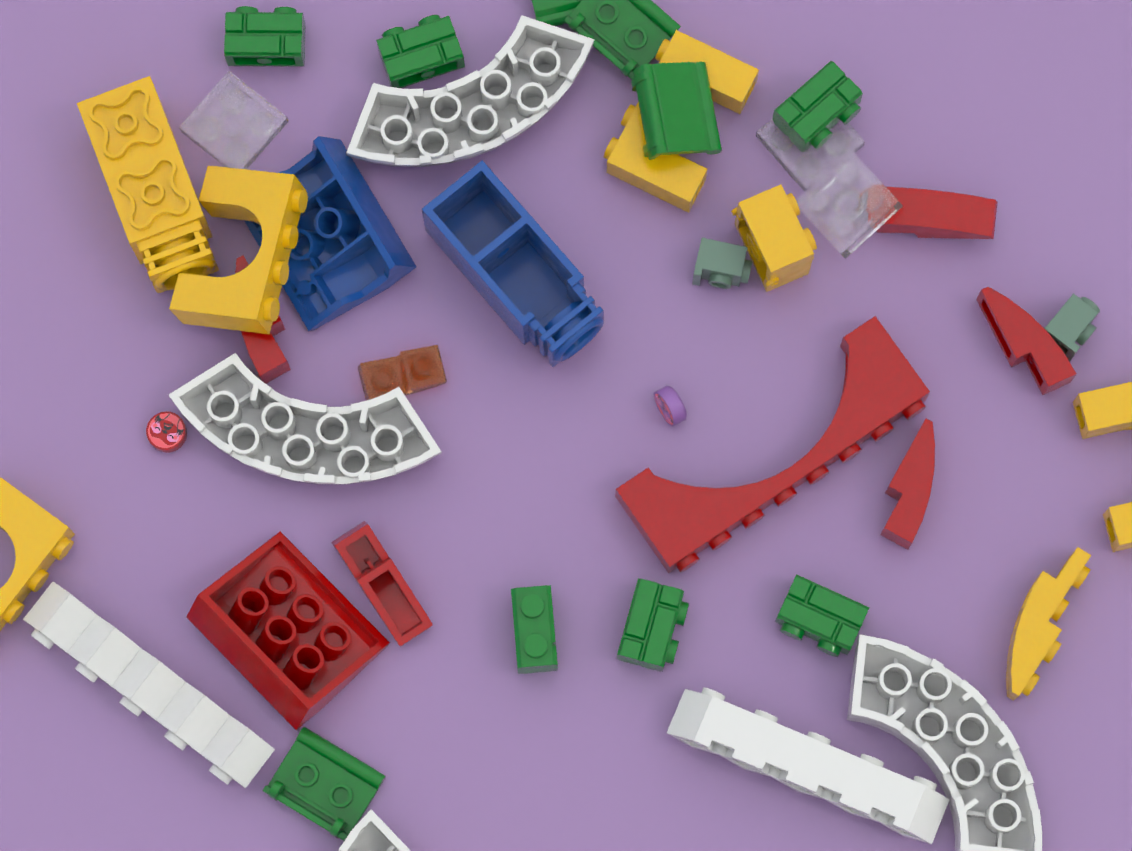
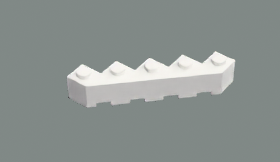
[23,582,275,788]
[667,687,950,844]

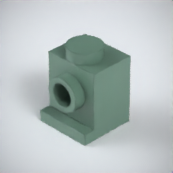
[692,238,753,289]
[1045,293,1100,362]

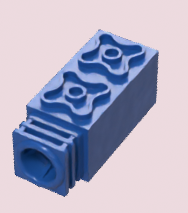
[422,160,604,367]

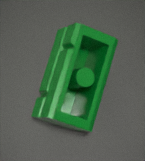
[224,6,306,67]
[376,15,465,88]
[772,61,863,153]
[775,574,869,657]
[617,578,689,672]
[511,585,558,674]

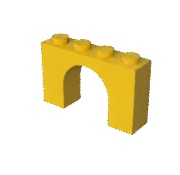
[603,30,759,213]
[169,165,308,334]
[1072,382,1132,552]
[0,477,75,631]

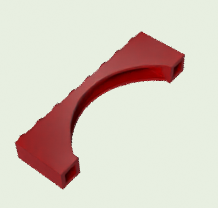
[615,316,930,573]

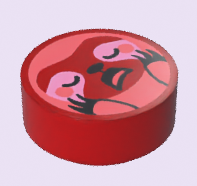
[146,411,187,453]

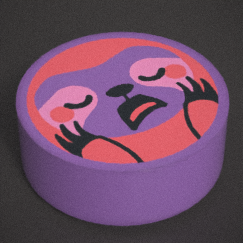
[654,386,687,427]

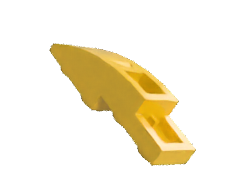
[1006,547,1091,701]

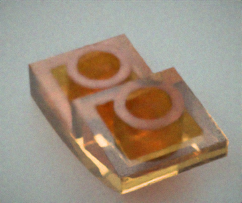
[358,345,447,401]

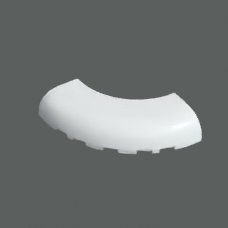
[346,15,594,167]
[169,353,442,484]
[847,635,1042,851]

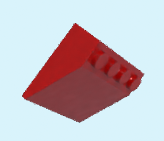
[186,531,390,730]

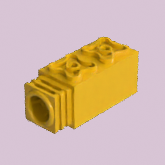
[77,76,219,293]

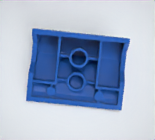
[244,136,417,331]

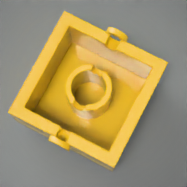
[731,184,817,292]

